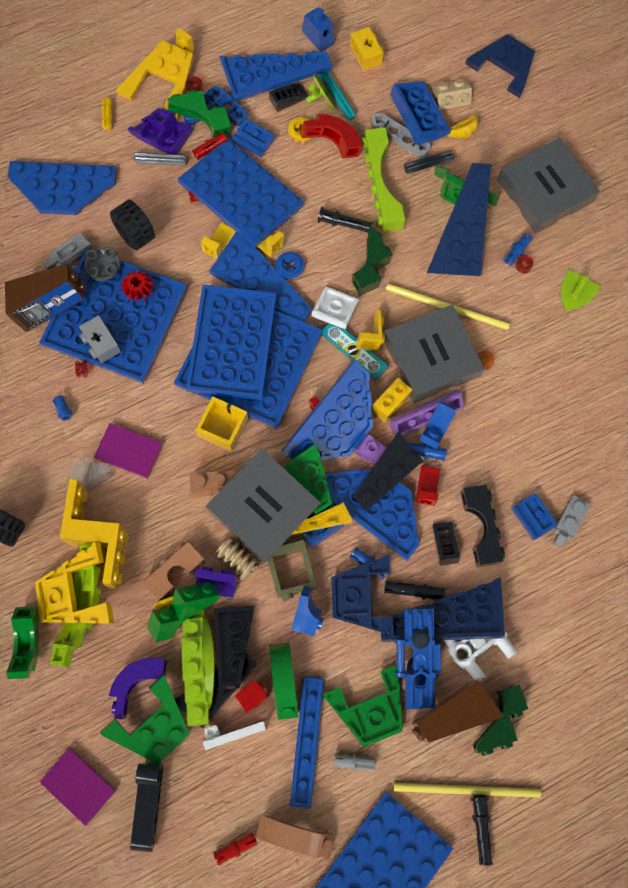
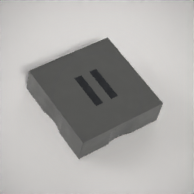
[497,137,600,234]
[384,304,484,403]
[206,448,320,564]

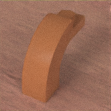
[256,815,335,858]

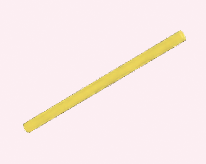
[386,283,510,330]
[394,782,541,798]

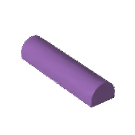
[389,390,464,435]

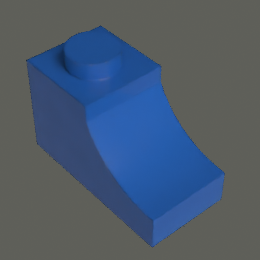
[291,586,324,637]

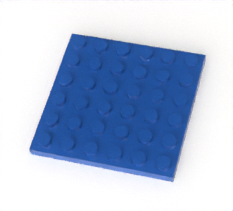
[39,248,188,384]
[174,310,323,429]

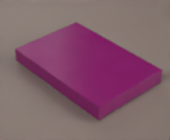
[94,423,163,479]
[40,748,116,826]

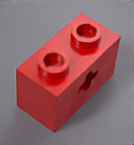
[235,680,269,713]

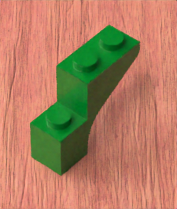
[167,90,231,137]
[147,581,220,642]

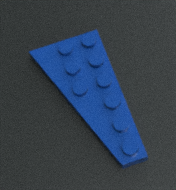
[220,52,332,101]

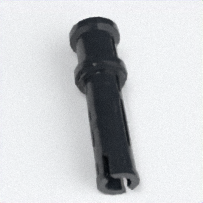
[317,206,373,233]
[470,795,493,866]

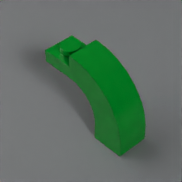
[6,606,39,679]
[269,642,298,720]

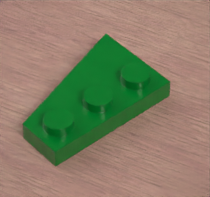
[284,444,333,514]

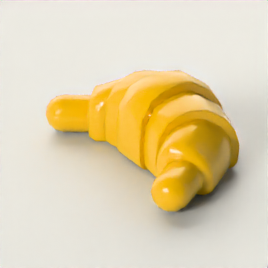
[446,113,478,140]

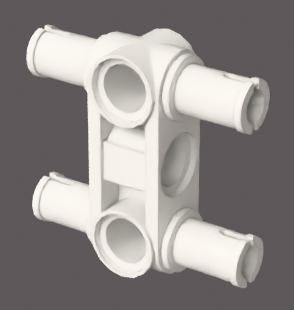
[443,631,518,682]

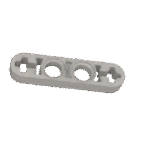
[371,113,430,158]

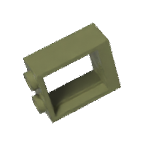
[268,540,316,601]

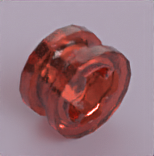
[187,76,203,91]
[516,255,534,274]
[75,360,88,378]

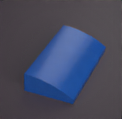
[390,81,451,145]

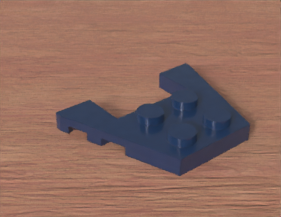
[465,34,535,98]
[331,555,395,635]

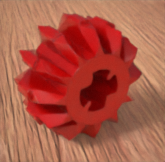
[121,269,154,302]

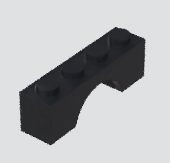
[460,485,505,568]

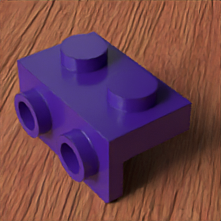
[194,566,237,598]

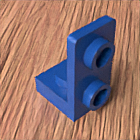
[419,401,457,449]

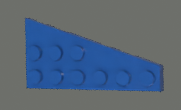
[209,232,312,322]

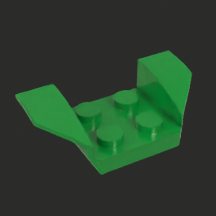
[434,166,499,207]

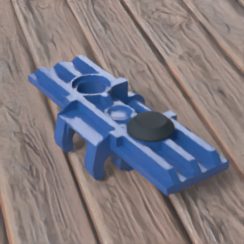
[394,608,441,709]

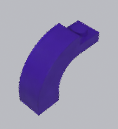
[109,658,167,719]

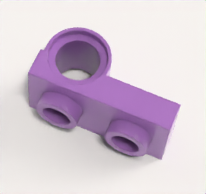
[355,434,386,465]

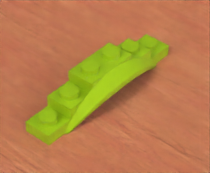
[49,544,102,668]
[181,609,215,726]

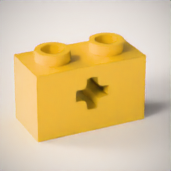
[350,27,384,71]
[372,378,412,423]

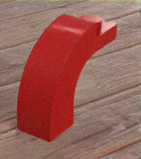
[300,114,363,158]

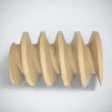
[216,536,258,581]

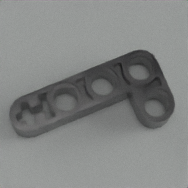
[130,763,163,852]

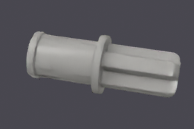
[334,753,376,771]

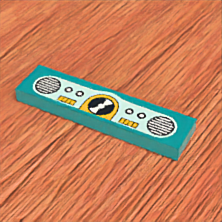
[322,323,388,381]

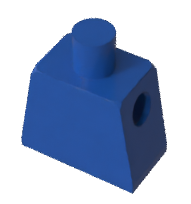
[302,7,334,52]

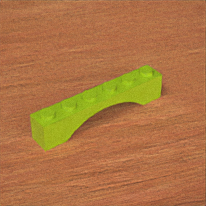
[361,127,405,232]

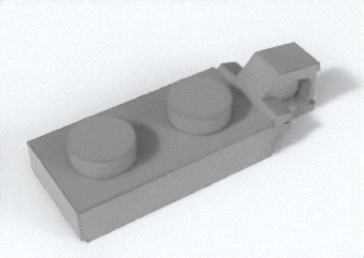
[43,233,93,270]
[553,495,591,548]

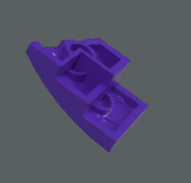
[128,108,193,154]

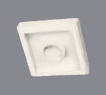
[311,286,359,329]

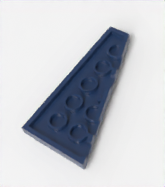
[426,163,491,276]
[381,577,505,642]

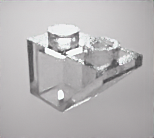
[67,458,115,490]

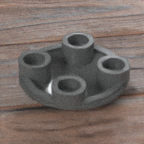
[84,247,121,281]

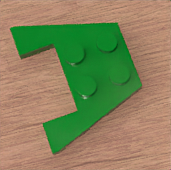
[323,665,403,747]
[100,674,190,764]

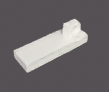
[203,721,266,750]

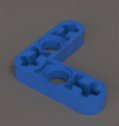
[183,86,247,127]

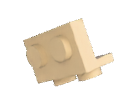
[432,79,472,110]

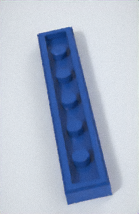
[290,676,324,808]

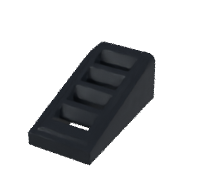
[269,84,307,112]
[432,522,460,566]

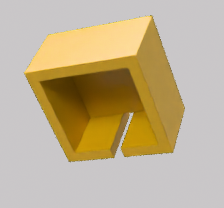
[195,396,248,452]

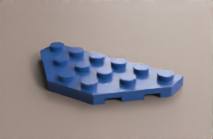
[8,161,117,215]
[281,360,373,460]
[325,469,419,561]

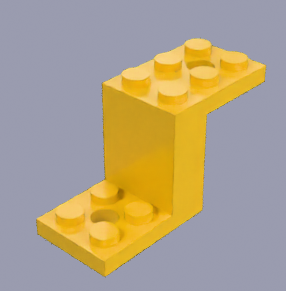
[60,479,128,589]

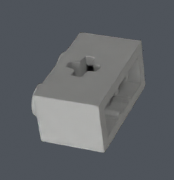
[79,315,120,363]

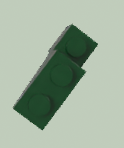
[351,227,392,296]
[473,685,528,756]

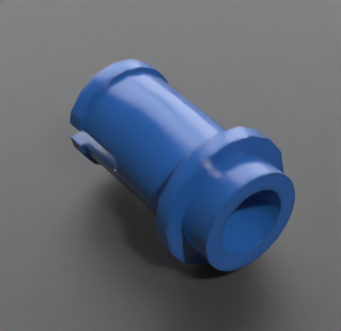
[52,395,73,421]

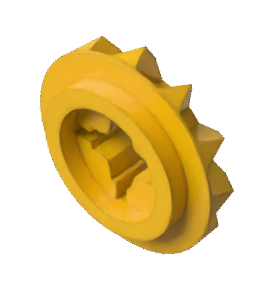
[288,117,311,143]

